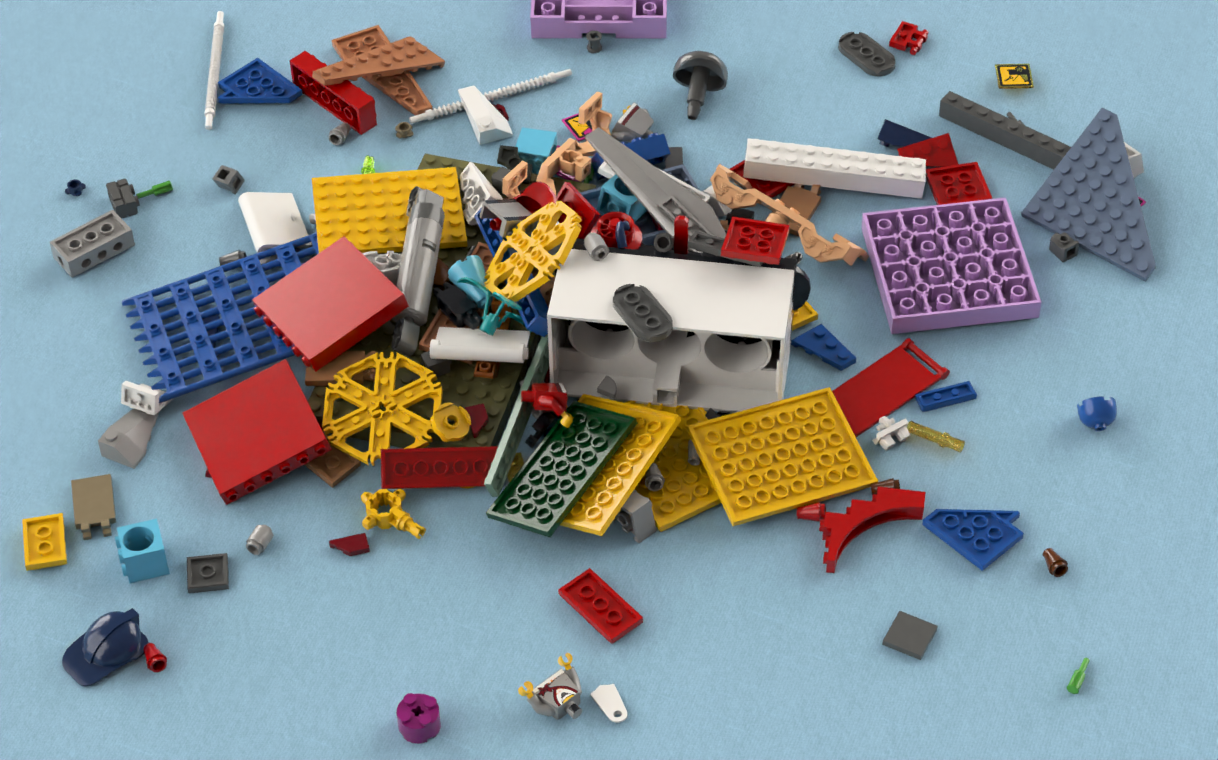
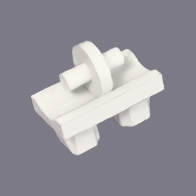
[872,416,910,451]

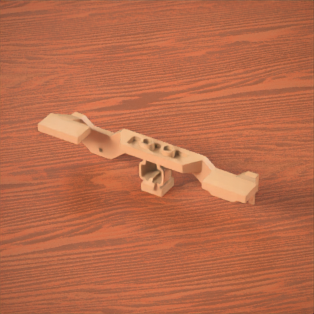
[502,91,612,199]
[710,164,869,266]

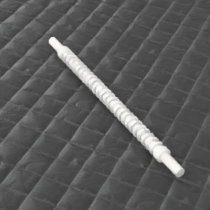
[204,11,224,130]
[409,69,572,124]

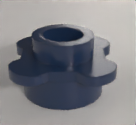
[65,179,86,196]

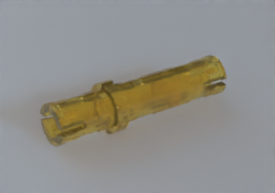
[907,421,965,453]

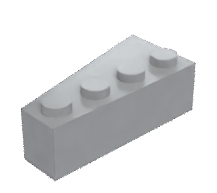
[613,489,657,543]

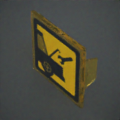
[995,64,1034,89]

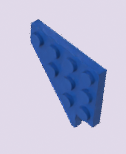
[217,58,303,104]
[922,509,1024,571]

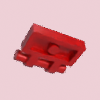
[889,21,929,55]

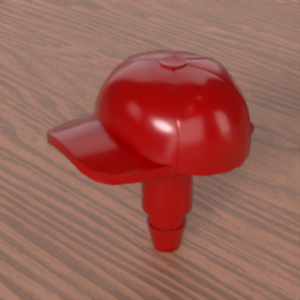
[490,182,557,231]

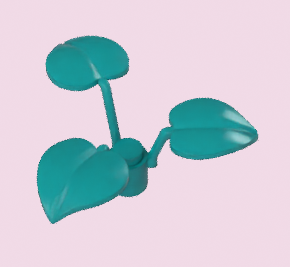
[457,277,532,336]

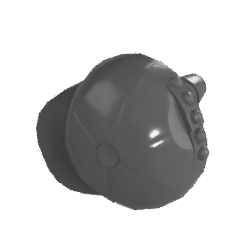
[673,50,728,120]

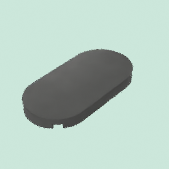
[838,32,895,76]
[613,284,673,342]

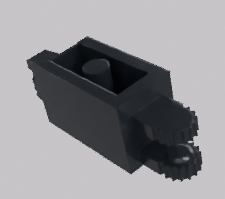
[433,282,482,330]

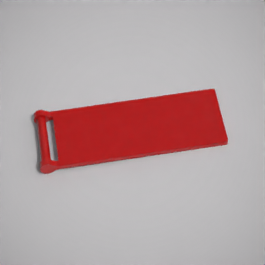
[832,338,950,437]

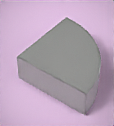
[597,375,617,399]

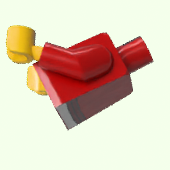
[521,383,573,428]

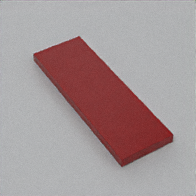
[381,446,498,489]

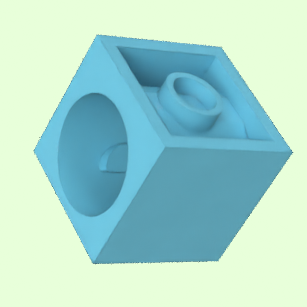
[515,127,557,174]
[596,174,647,222]
[115,518,170,583]

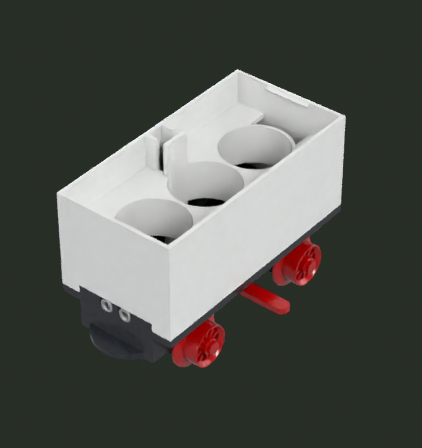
[547,212,811,413]

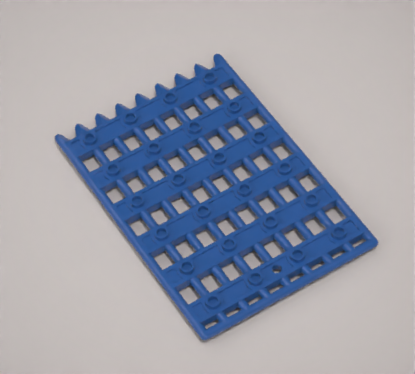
[122,232,319,403]

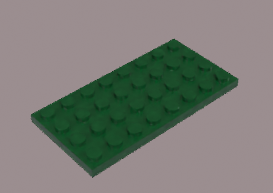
[486,401,638,537]

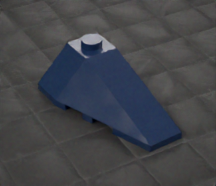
[877,119,932,147]

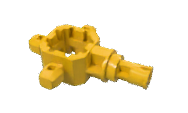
[361,488,426,539]

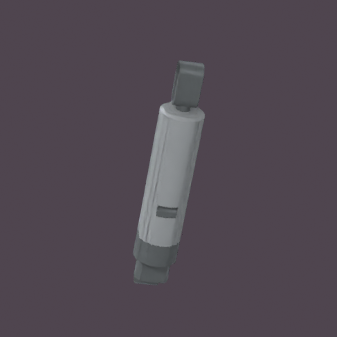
[391,186,445,357]

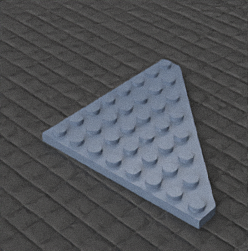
[1021,107,1156,282]

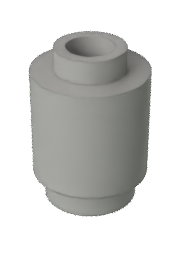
[584,233,609,261]
[246,525,274,555]

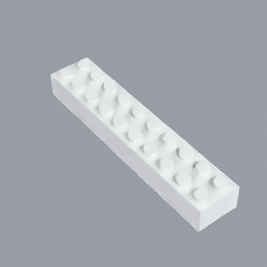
[743,138,926,199]

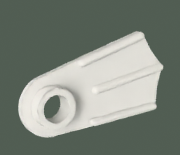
[591,684,627,723]

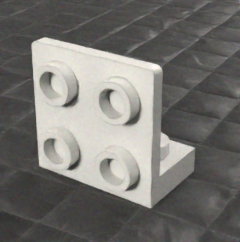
[121,381,173,415]

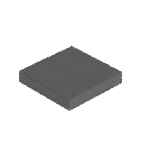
[187,553,229,593]
[882,611,938,660]

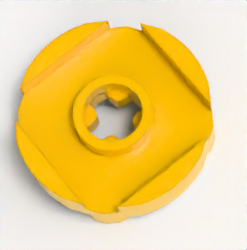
[430,402,471,442]

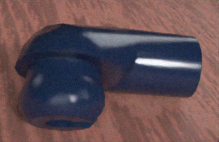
[615,221,630,248]

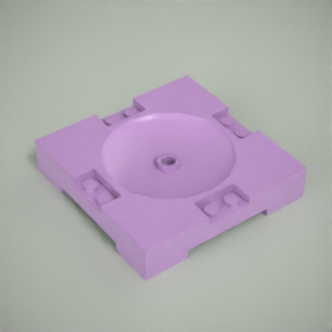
[530,0,667,38]

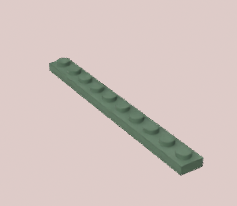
[484,334,549,497]

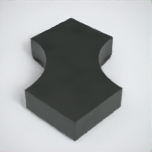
[497,145,533,184]

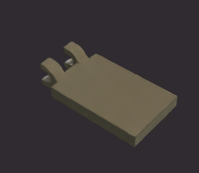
[71,474,116,540]

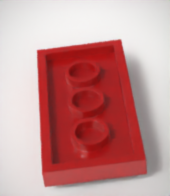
[558,568,643,644]

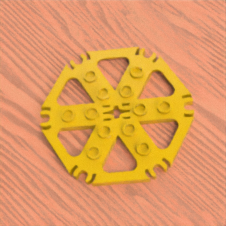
[484,201,582,302]
[322,352,443,466]

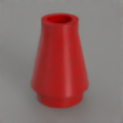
[797,502,826,522]
[143,643,167,672]

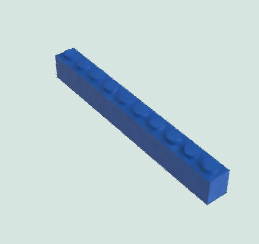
[474,207,549,337]

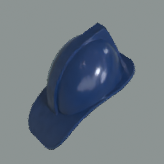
[62,608,148,687]

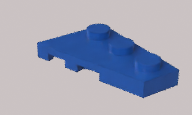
[791,324,856,371]

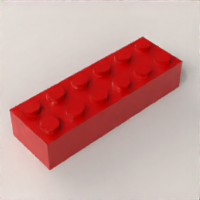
[289,51,377,135]

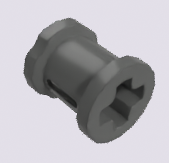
[586,31,602,53]

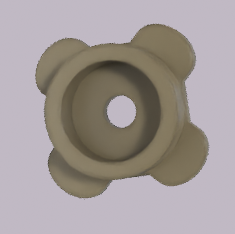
[395,122,413,138]

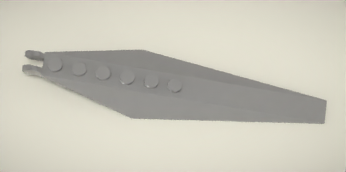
[585,127,726,253]

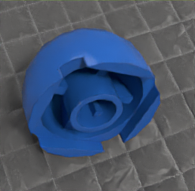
[1077,396,1117,431]

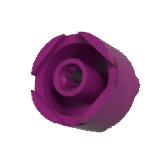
[396,693,441,744]

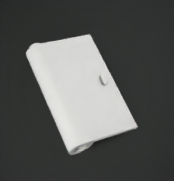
[238,192,312,259]
[430,327,530,363]

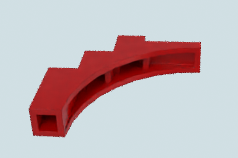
[819,487,926,573]

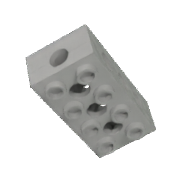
[50,210,135,278]

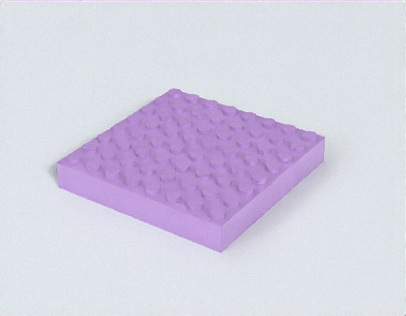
[861,198,1041,334]

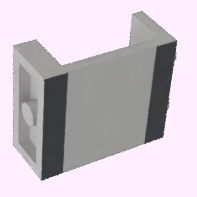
[480,199,537,238]

